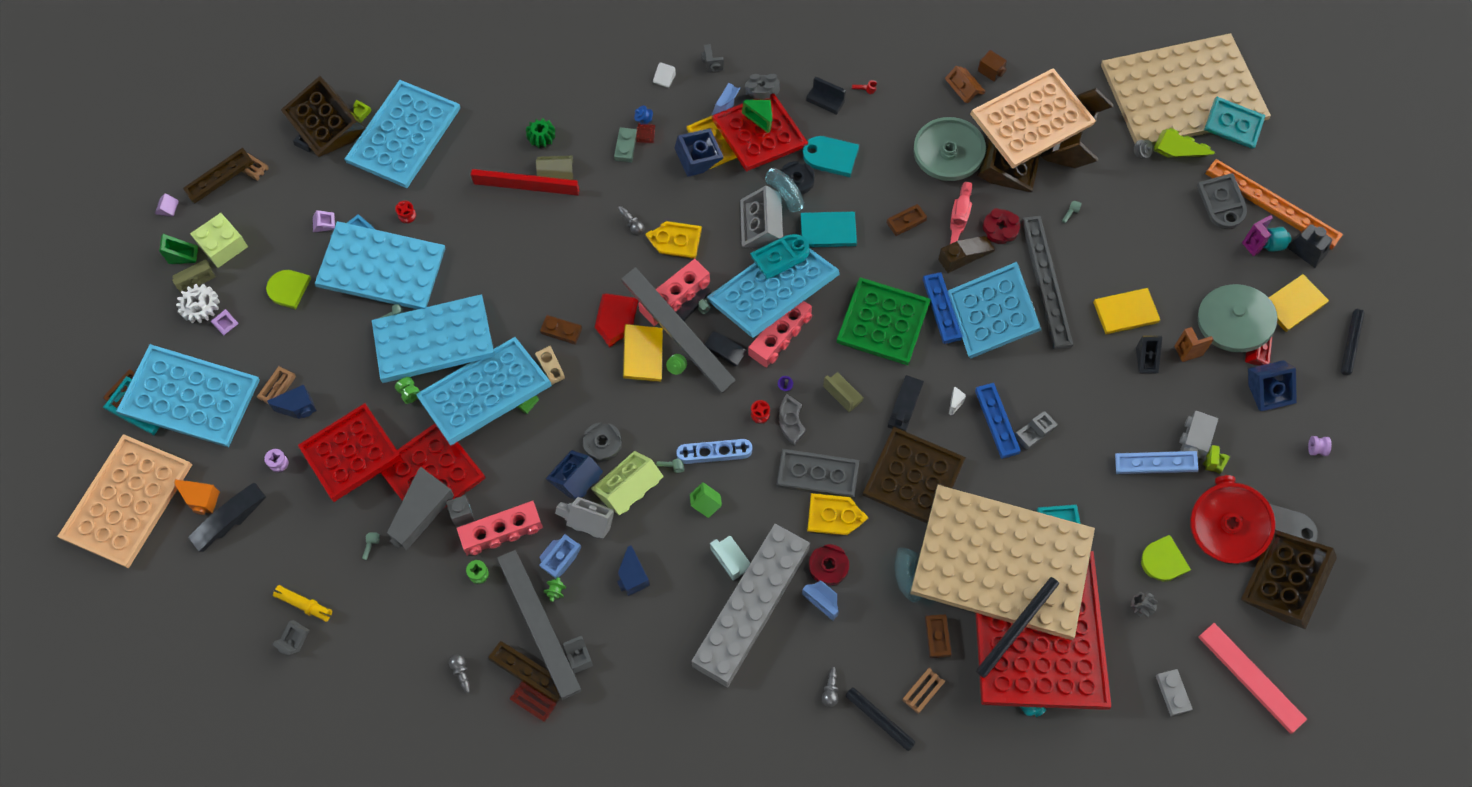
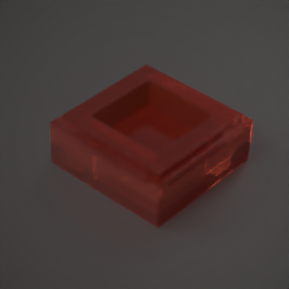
[636,124,656,143]

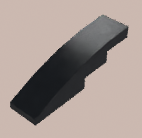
[188,483,266,552]

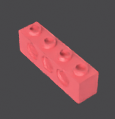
[638,259,710,326]
[748,301,812,368]
[457,501,543,556]

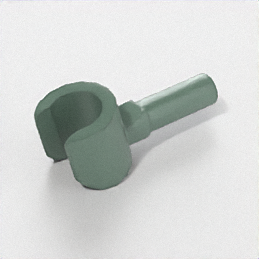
[1062,201,1082,223]
[698,291,714,314]
[377,304,403,319]
[656,459,684,473]
[362,532,380,560]

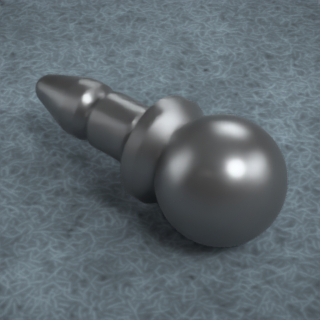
[618,206,645,235]
[449,654,470,693]
[822,667,838,707]

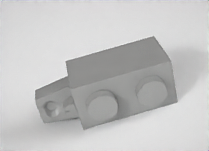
[1179,411,1219,459]
[555,497,615,538]

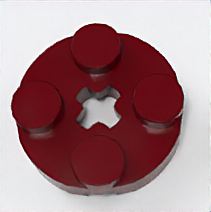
[983,208,1020,244]
[809,544,850,585]

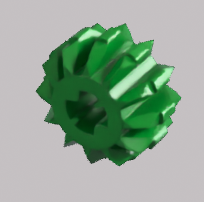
[526,118,556,148]

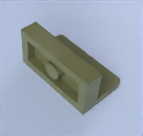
[536,155,573,180]
[172,260,215,294]
[823,372,864,412]

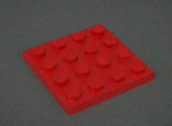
[712,93,808,172]
[298,403,403,502]
[381,423,486,508]

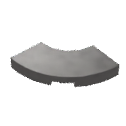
[779,394,806,446]

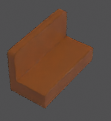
[945,66,986,103]
[1174,327,1214,362]

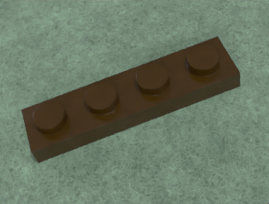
[183,147,254,204]
[488,641,561,703]

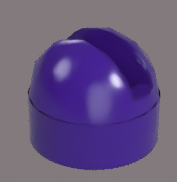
[778,376,793,391]

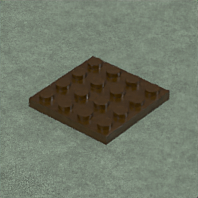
[863,427,966,524]

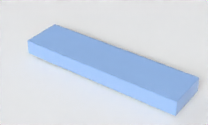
[1115,451,1198,474]

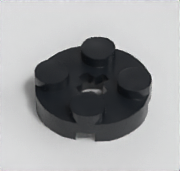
[779,161,815,197]

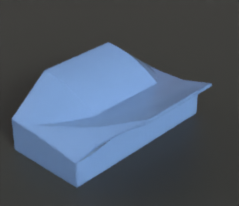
[711,83,740,116]
[539,534,581,579]
[802,581,838,620]

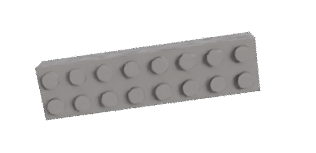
[691,524,810,688]

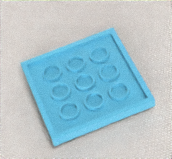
[948,262,1042,359]

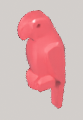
[950,182,972,244]

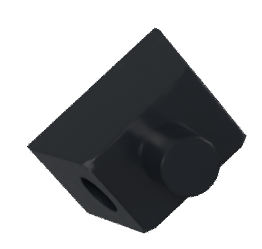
[1287,224,1332,268]

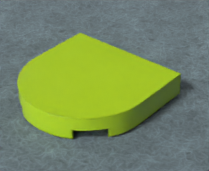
[266,270,311,310]
[1141,535,1191,582]

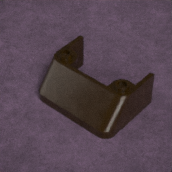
[1040,88,1114,168]

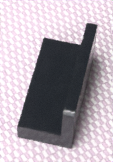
[806,76,846,115]

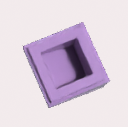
[313,210,335,232]
[211,309,239,335]

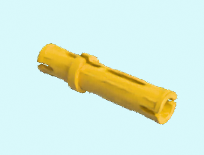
[273,585,332,622]

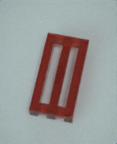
[510,681,556,723]

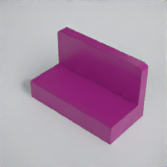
[1242,215,1273,256]

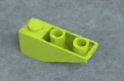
[1153,128,1215,158]

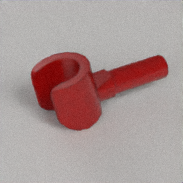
[852,80,877,94]

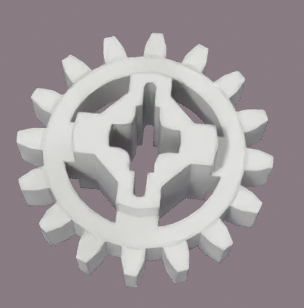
[176,284,220,323]

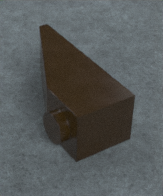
[938,235,995,273]

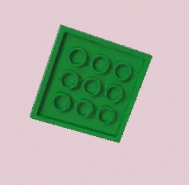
[836,277,931,365]

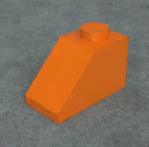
[174,479,220,515]

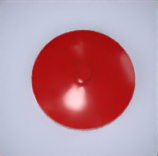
[1190,483,1275,564]

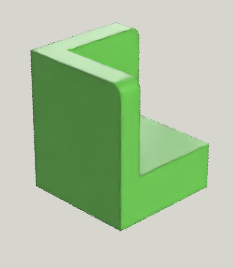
[690,482,722,518]

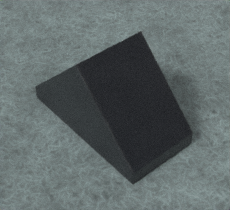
[1136,336,1163,373]

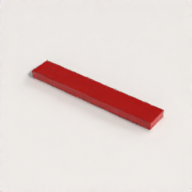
[471,169,580,196]

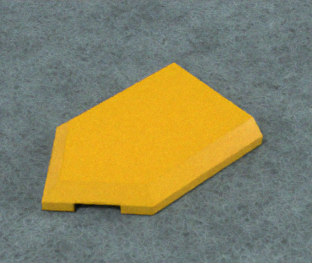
[645,221,702,259]
[807,493,868,536]

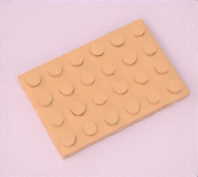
[970,68,1096,168]
[57,434,192,569]

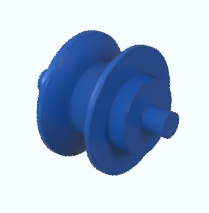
[634,105,653,125]

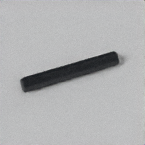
[1340,308,1365,376]
[846,687,915,751]

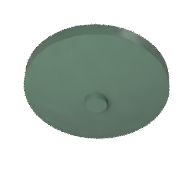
[914,117,986,181]
[1198,284,1277,352]

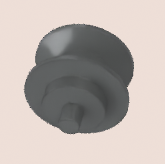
[1134,140,1154,158]

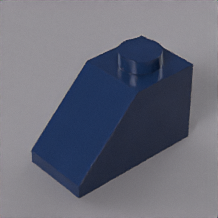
[267,385,317,419]
[617,545,650,596]

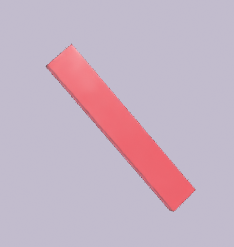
[1198,623,1307,734]

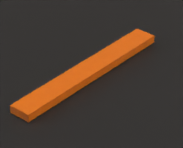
[1205,159,1343,250]

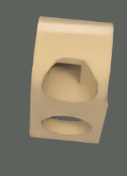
[535,346,565,385]

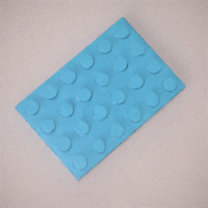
[345,80,461,188]
[315,221,445,309]
[707,245,840,338]
[372,294,495,383]
[416,337,552,446]
[116,344,260,448]

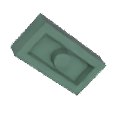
[614,127,638,163]

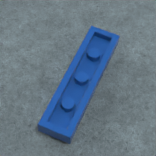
[923,272,962,344]
[975,383,1021,459]

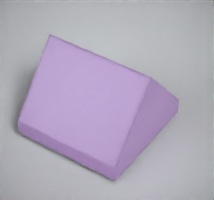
[155,193,179,216]

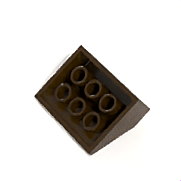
[281,76,366,157]
[977,135,1040,193]
[1241,530,1337,629]

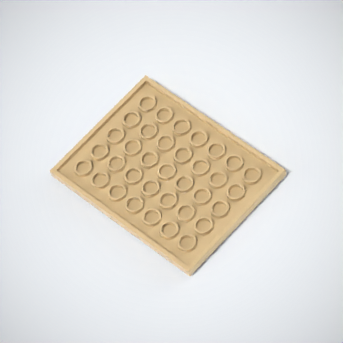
[1101,33,1271,145]
[910,485,1095,640]

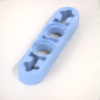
[677,439,752,464]

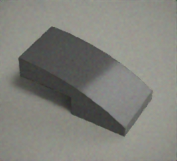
[1014,411,1058,450]

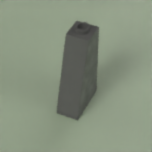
[387,467,454,551]

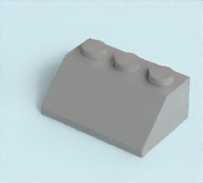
[740,186,783,248]

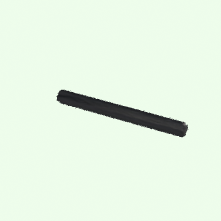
[976,577,1059,678]

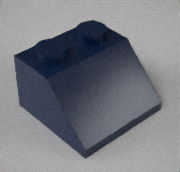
[674,128,724,177]
[1248,360,1297,411]
[546,450,603,500]

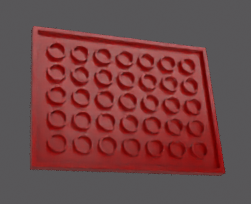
[976,551,1111,710]

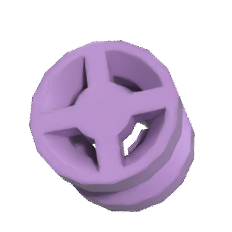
[1308,436,1331,456]
[265,449,289,472]

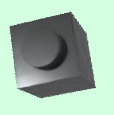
[446,495,475,527]

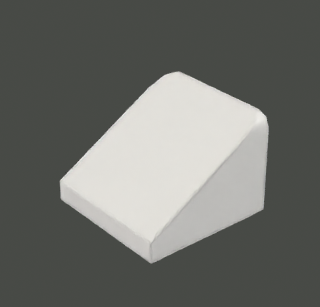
[653,62,676,88]
[949,387,966,415]

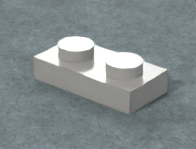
[1156,669,1193,716]

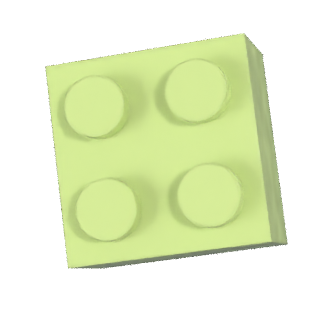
[190,213,248,268]

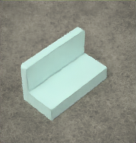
[710,536,751,581]

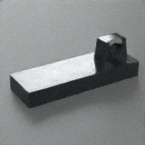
[887,375,924,432]

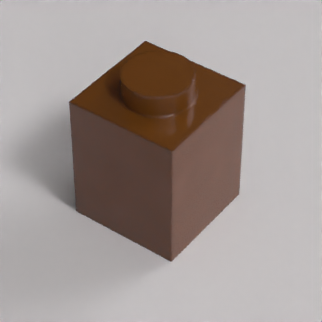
[978,50,1007,82]

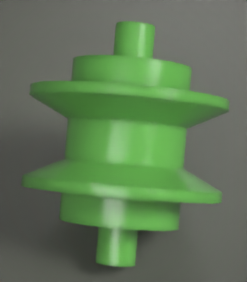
[666,354,687,375]
[544,577,566,602]

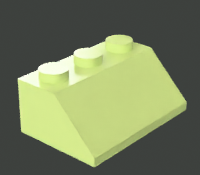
[591,451,664,515]

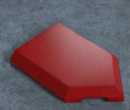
[595,293,639,348]

